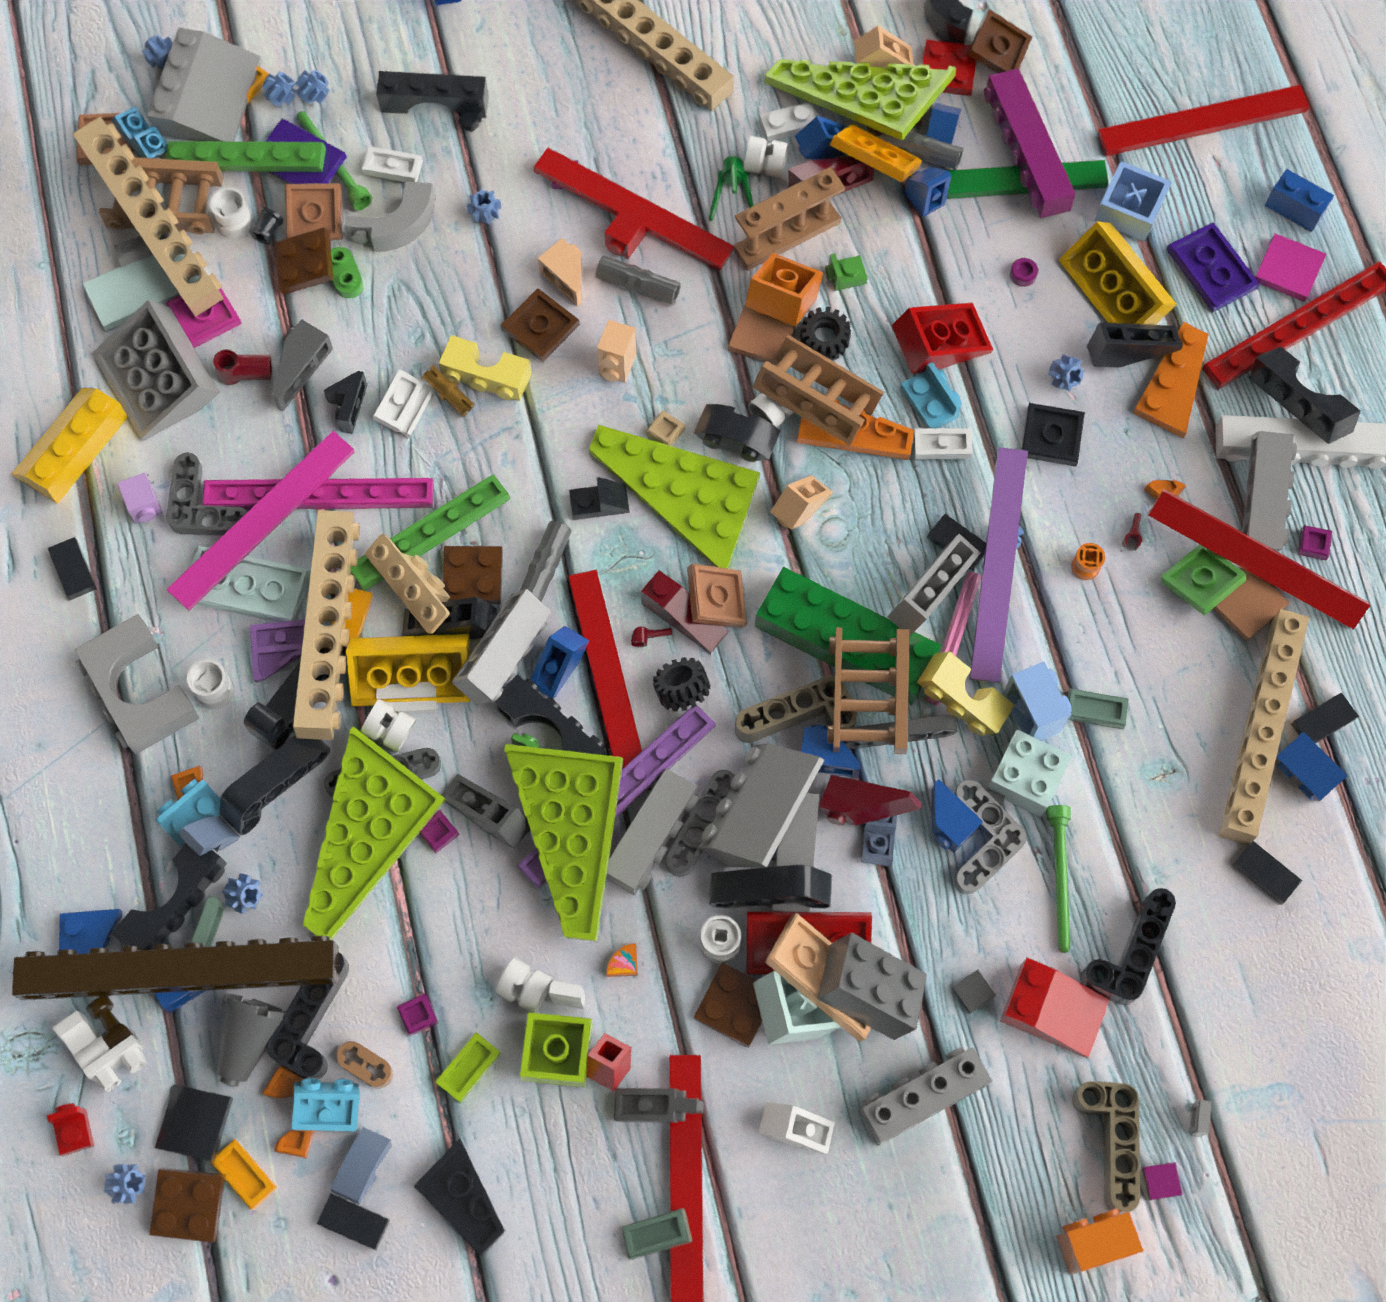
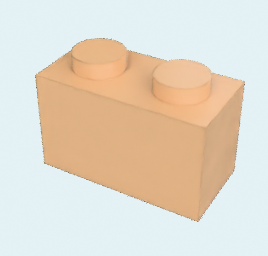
[597,319,637,383]

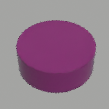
[1010,258,1039,287]

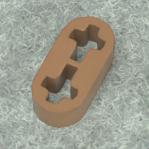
[337,1041,393,1089]

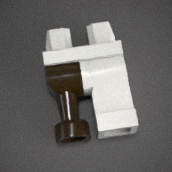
[52,996,147,1092]

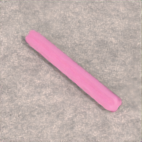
[925,571,981,706]

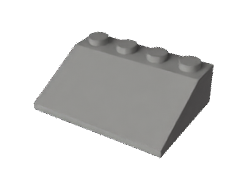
[147,27,262,142]
[92,300,220,440]
[699,743,824,867]

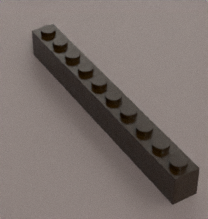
[12,936,339,1001]

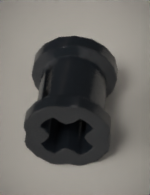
[249,208,284,245]

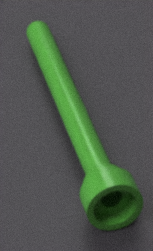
[297,111,372,211]
[1046,805,1071,953]

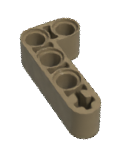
[735,676,858,743]
[1072,1081,1140,1214]

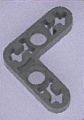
[166,452,247,536]

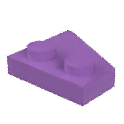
[250,619,305,683]

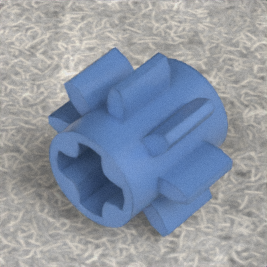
[142,35,173,69]
[295,70,330,104]
[262,72,297,106]
[467,189,502,225]
[1048,354,1085,391]
[222,873,263,914]
[103,1163,145,1204]

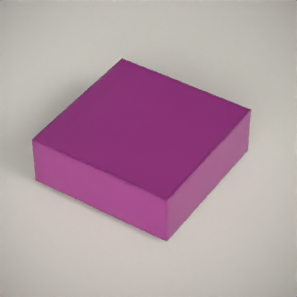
[1297,525,1332,560]
[419,810,460,853]
[397,993,439,1037]
[1142,1162,1183,1201]

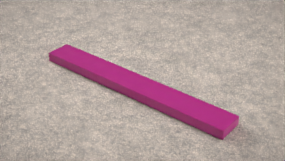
[166,431,355,611]
[202,478,434,510]

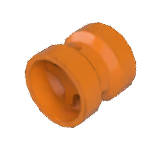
[1071,543,1106,580]

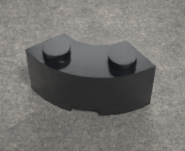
[924,0,973,44]
[694,404,781,462]

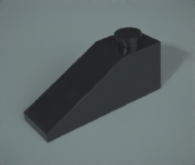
[1086,323,1183,367]
[402,597,497,640]

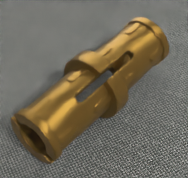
[422,365,475,417]

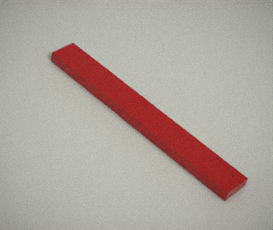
[1097,85,1310,156]
[533,147,734,271]
[1202,261,1386,390]
[1148,489,1370,630]
[569,569,651,791]
[669,1055,704,1302]

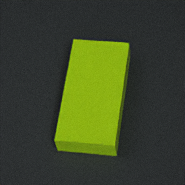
[436,1032,501,1103]

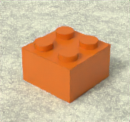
[745,253,823,326]
[1056,1208,1144,1275]

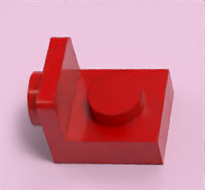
[47,1103,95,1157]

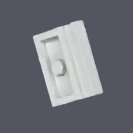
[373,369,435,438]

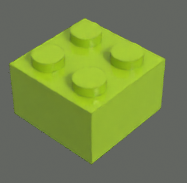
[520,1012,593,1088]

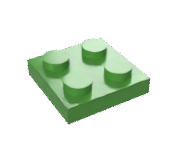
[1161,544,1246,616]

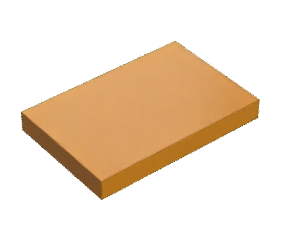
[830,124,922,183]

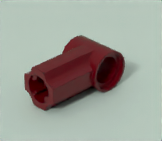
[213,349,272,385]

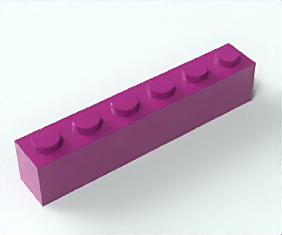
[984,69,1076,218]

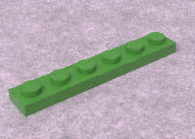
[165,141,326,172]
[351,474,510,591]

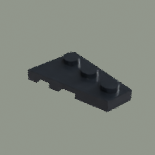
[414,1138,506,1256]

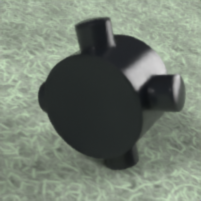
[458,111,482,132]

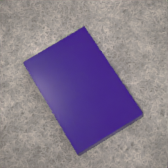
[265,118,347,184]
[1166,222,1260,313]

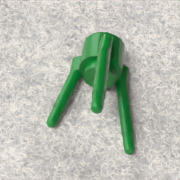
[709,156,754,221]

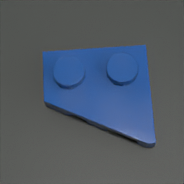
[59,909,123,954]

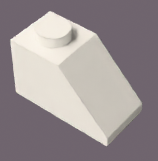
[758,1102,835,1154]

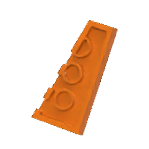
[1133,322,1209,439]
[797,399,914,460]

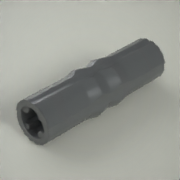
[881,132,963,170]
[596,255,681,305]
[520,521,572,602]

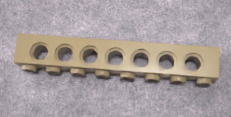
[574,0,734,111]
[73,116,224,317]
[293,510,360,740]
[1218,609,1309,846]

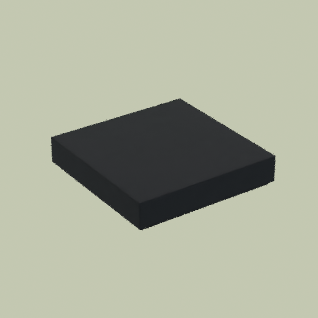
[1021,403,1085,467]

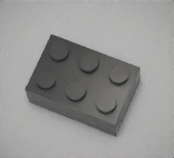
[817,932,927,1040]

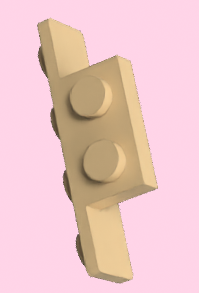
[365,534,450,634]

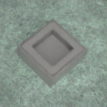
[1189,1099,1212,1137]

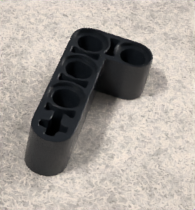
[243,647,332,750]
[220,735,331,835]
[709,865,832,909]
[1080,888,1176,1006]
[267,952,349,1080]

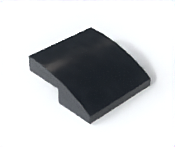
[155,1085,233,1162]

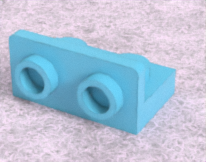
[900,362,962,429]
[155,779,220,847]
[291,1078,360,1131]

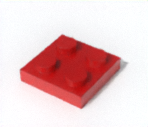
[922,39,976,96]

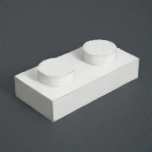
[759,102,816,143]
[362,146,423,182]
[913,428,973,459]

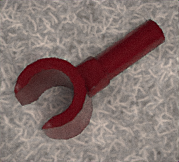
[1122,513,1142,550]
[631,626,672,647]

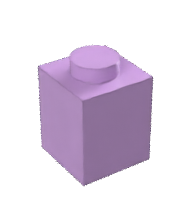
[118,472,163,523]

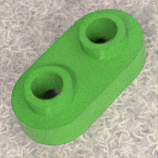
[331,247,364,299]

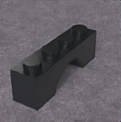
[376,71,489,118]
[1249,346,1361,444]
[493,674,606,755]
[111,843,227,950]

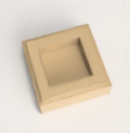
[646,410,686,446]

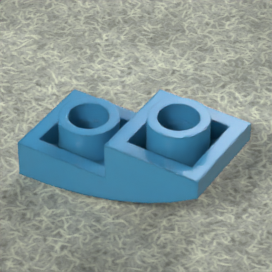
[111,106,168,159]

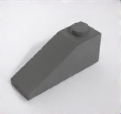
[273,319,333,411]
[441,774,531,850]

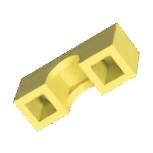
[439,335,532,401]
[917,651,1014,736]

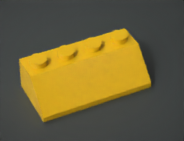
[1059,221,1177,325]
[11,388,128,504]
[346,634,471,706]

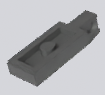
[614,1088,703,1123]

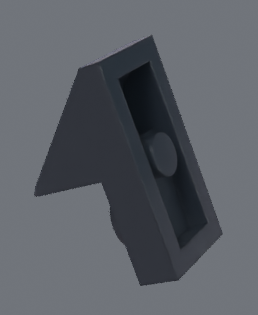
[324,371,368,434]
[569,477,630,520]

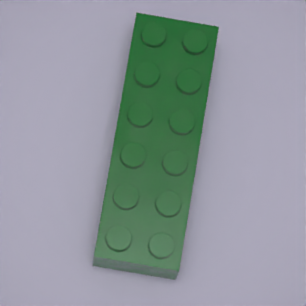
[755,567,942,706]

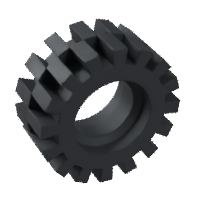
[800,307,851,360]
[653,657,711,712]

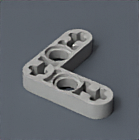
[954,780,1026,894]

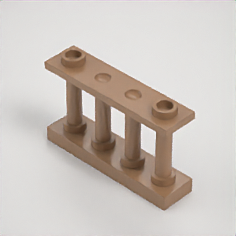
[99,158,223,235]
[734,167,845,271]
[752,335,884,446]
[827,628,909,754]

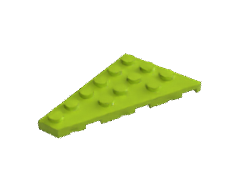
[765,59,956,140]
[589,424,760,569]
[303,726,446,940]
[504,744,623,942]

